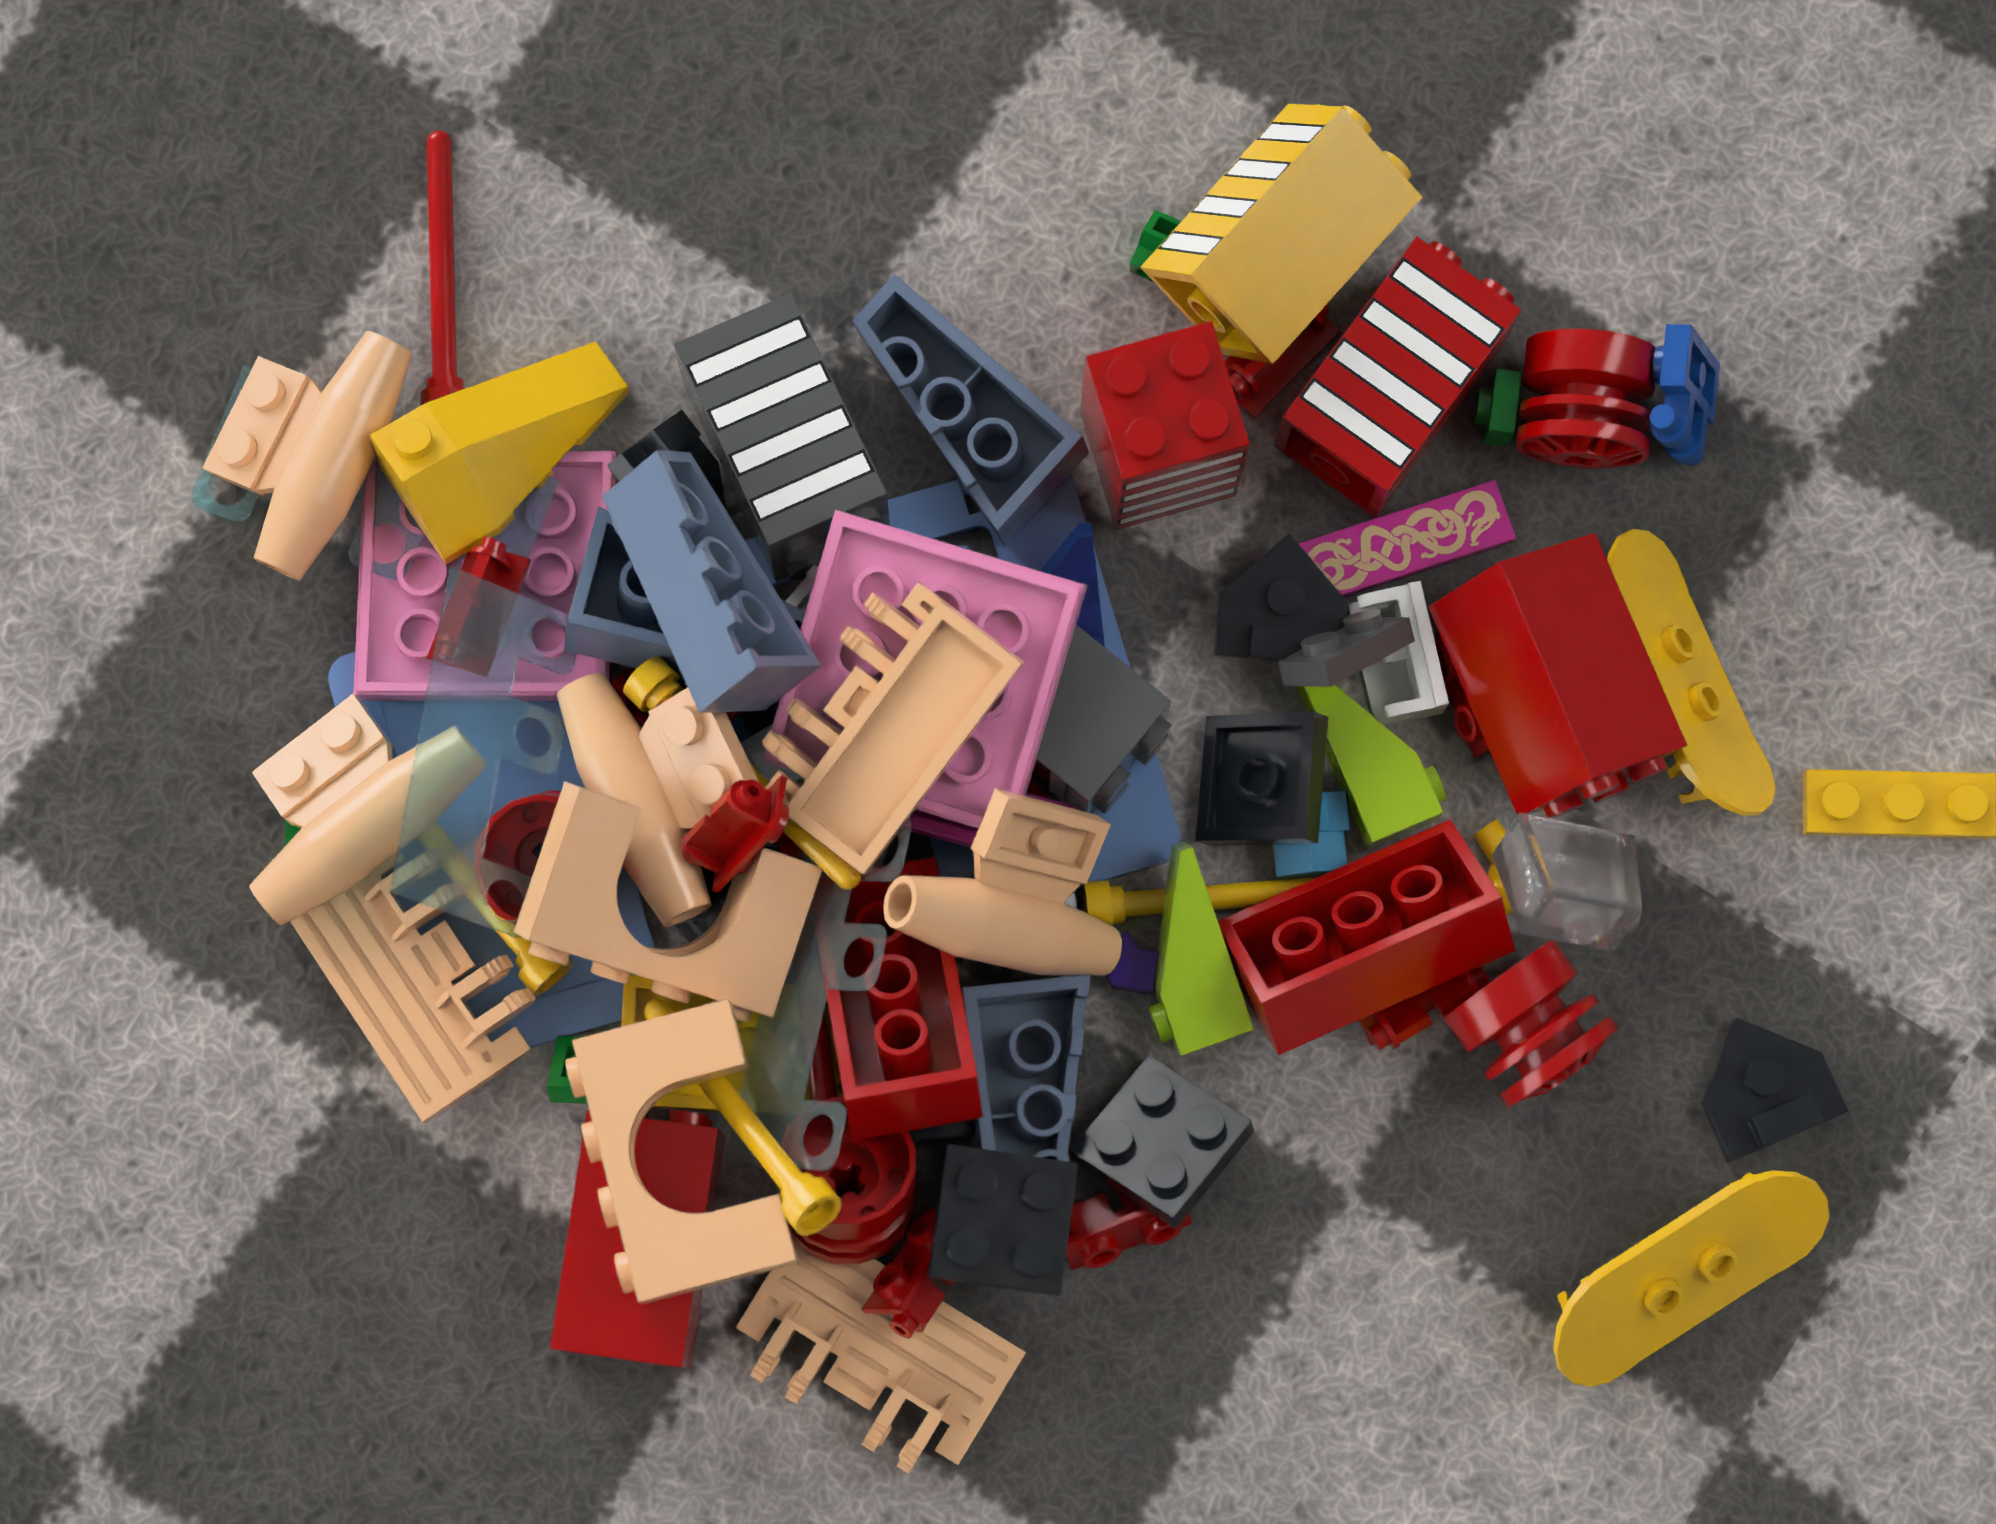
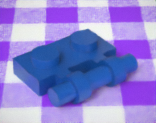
[1650,324,1720,466]

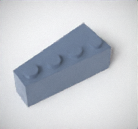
[852,274,1089,546]
[602,450,822,713]
[564,506,805,704]
[961,974,1091,1162]

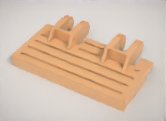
[762,582,1025,875]
[290,848,536,1124]
[736,1240,1026,1474]

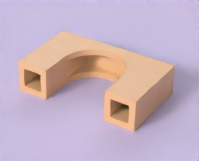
[514,781,822,1022]
[565,999,799,1304]

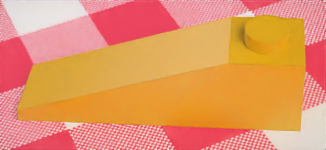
[370,341,630,564]

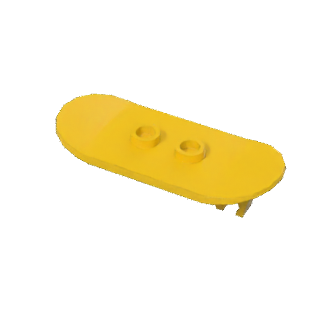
[1607,529,1776,816]
[1554,1170,1830,1387]

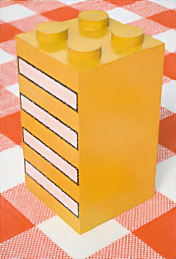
[1140,104,1422,364]

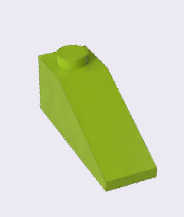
[1296,685,1447,850]
[1148,841,1254,1056]

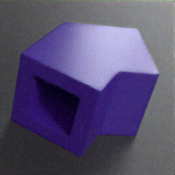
[1105,931,1158,995]

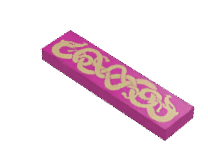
[1255,480,1516,598]

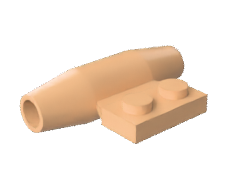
[203,331,412,581]
[557,673,759,927]
[249,694,487,926]
[884,788,1122,976]

